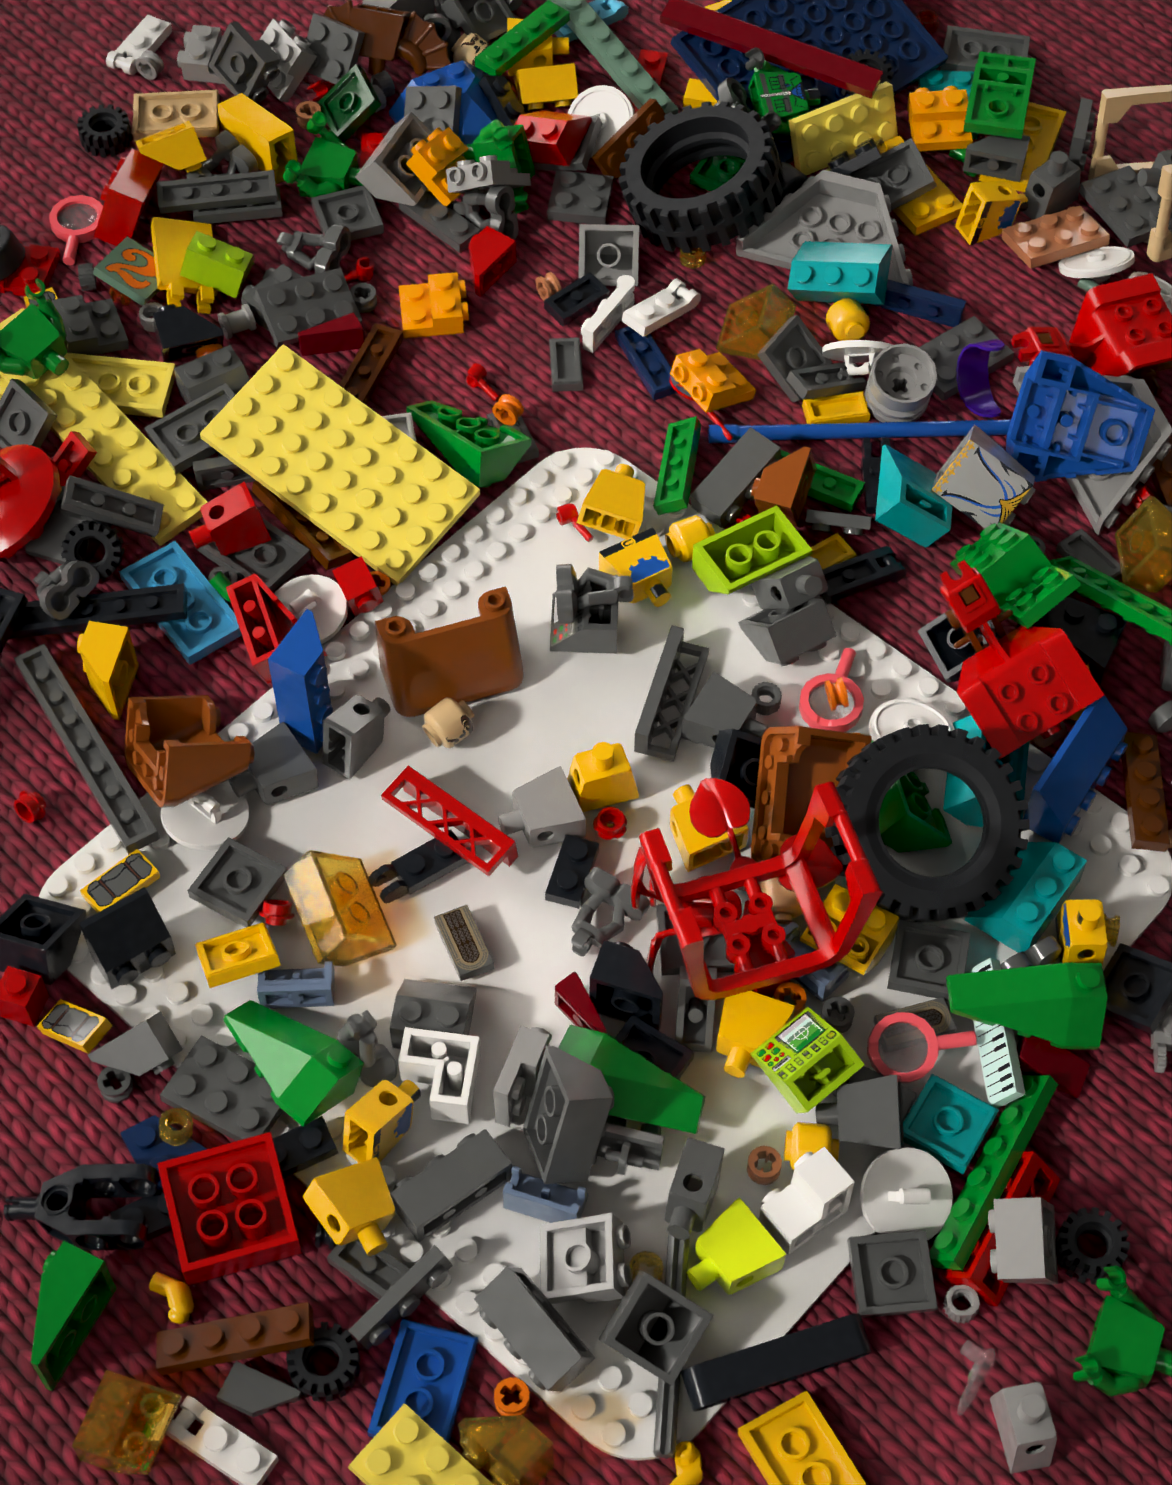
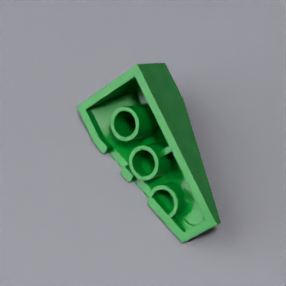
[406,400,532,487]
[871,740,952,853]
[946,962,1108,1050]
[223,1000,364,1127]
[558,1025,706,1134]

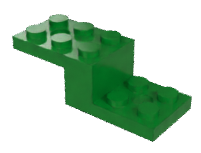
[963,51,1036,139]
[950,522,1081,629]

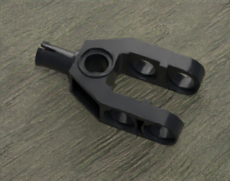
[4,1163,160,1251]

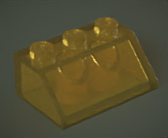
[283,850,397,967]

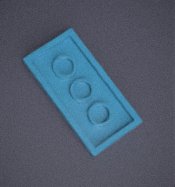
[119,541,242,665]

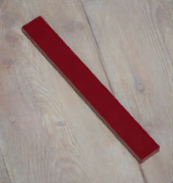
[660,0,883,99]

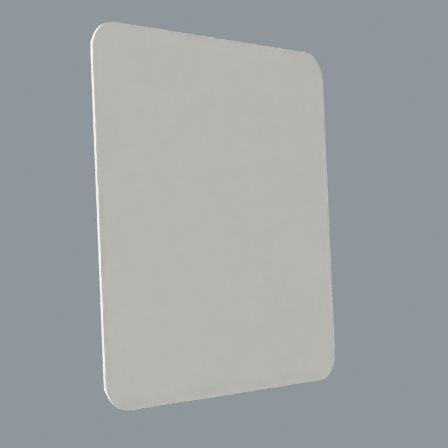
[39,448,1172,1461]

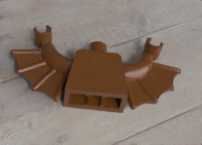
[305,0,452,76]

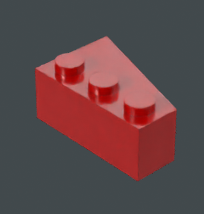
[94,148,164,246]
[226,573,327,683]

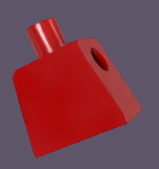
[188,482,272,556]

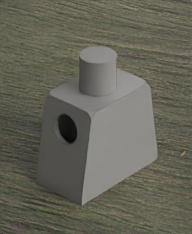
[498,766,586,847]
[990,1382,1057,1474]

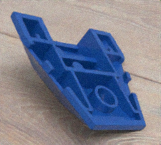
[389,60,499,156]
[1006,350,1155,482]

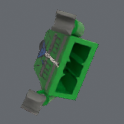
[745,47,820,137]

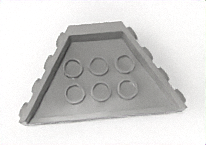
[736,170,913,286]
[1013,366,1172,536]

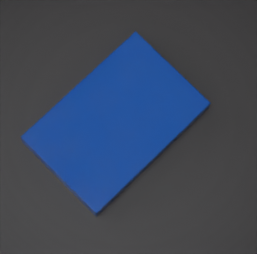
[367,1319,478,1443]

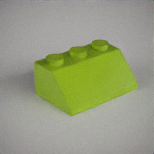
[692,505,813,594]

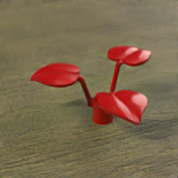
[689,778,843,937]
[631,846,714,974]

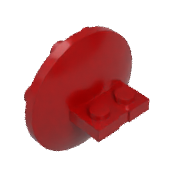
[0,444,62,559]

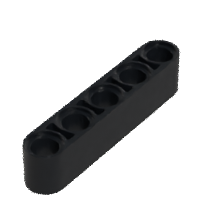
[680,1313,873,1412]

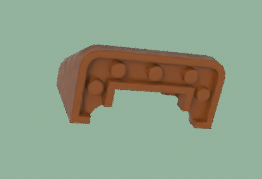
[375,586,524,717]
[125,695,255,808]
[751,726,872,877]

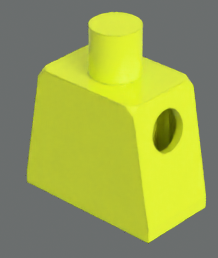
[687,1197,786,1295]

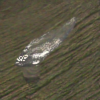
[957,1340,995,1416]

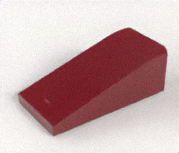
[298,312,364,356]
[555,971,608,1034]
[1017,1035,1090,1098]

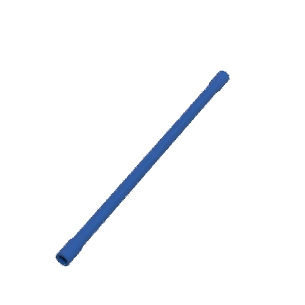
[708,419,1011,443]

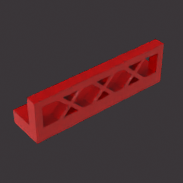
[381,765,519,876]
[943,1151,1061,1307]

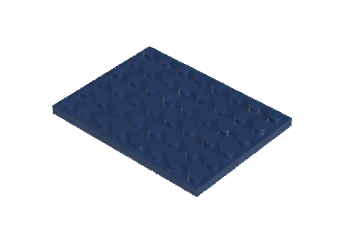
[670,0,948,163]

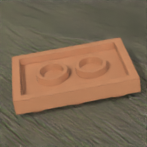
[1002,206,1110,269]

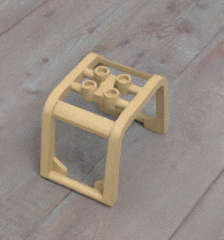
[1088,85,1172,262]

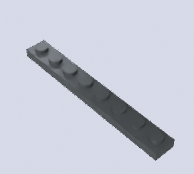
[14,644,160,855]

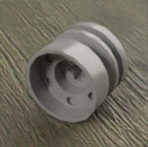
[864,344,937,422]

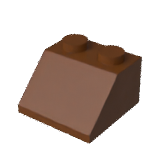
[751,446,817,527]

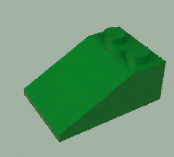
[31,1241,117,1392]

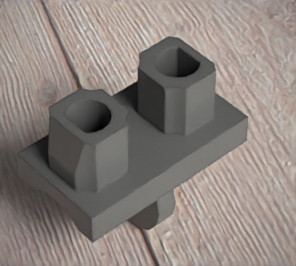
[597,1115,665,1176]

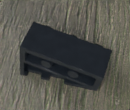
[1016,596,1127,687]

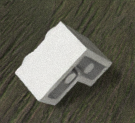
[398,1027,481,1124]
[759,1147,855,1255]

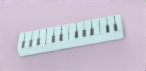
[965,957,1026,1108]

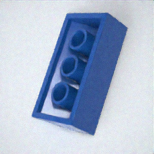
[268,609,333,754]
[1023,695,1128,843]

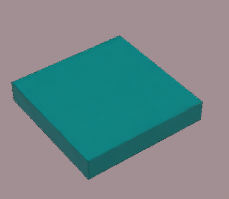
[903,1073,999,1174]

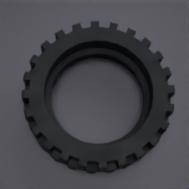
[619,101,784,253]

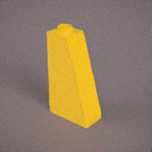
[217,93,297,184]

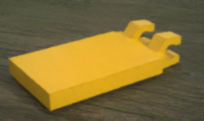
[151,217,218,314]
[738,1390,867,1485]

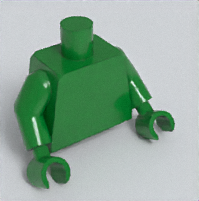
[283,111,363,197]
[464,119,536,214]
[0,279,69,379]
[1073,1266,1172,1397]

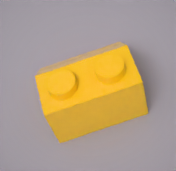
[513,63,578,110]
[135,121,207,173]
[77,621,139,720]

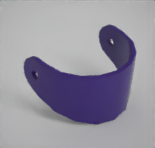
[956,339,1005,418]

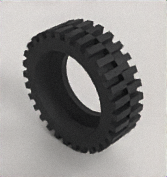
[825,724,1030,922]

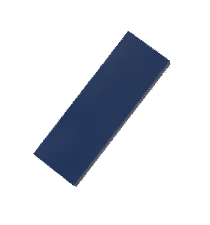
[873,279,966,327]
[615,326,677,401]

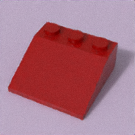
[157,1132,302,1286]

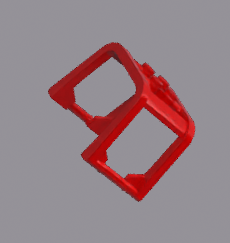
[639,781,882,1000]

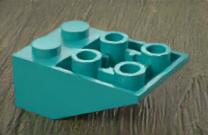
[875,444,952,548]

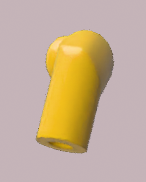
[149,1272,194,1324]
[669,1441,703,1485]

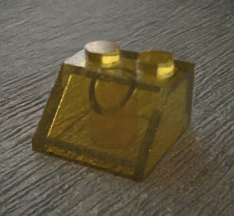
[716,283,796,360]
[1115,496,1172,593]

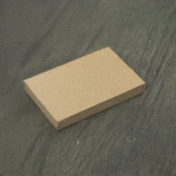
[132,90,220,141]

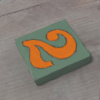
[93,236,160,306]

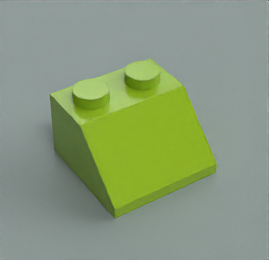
[180,231,255,298]

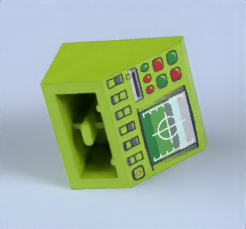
[750,1007,865,1113]

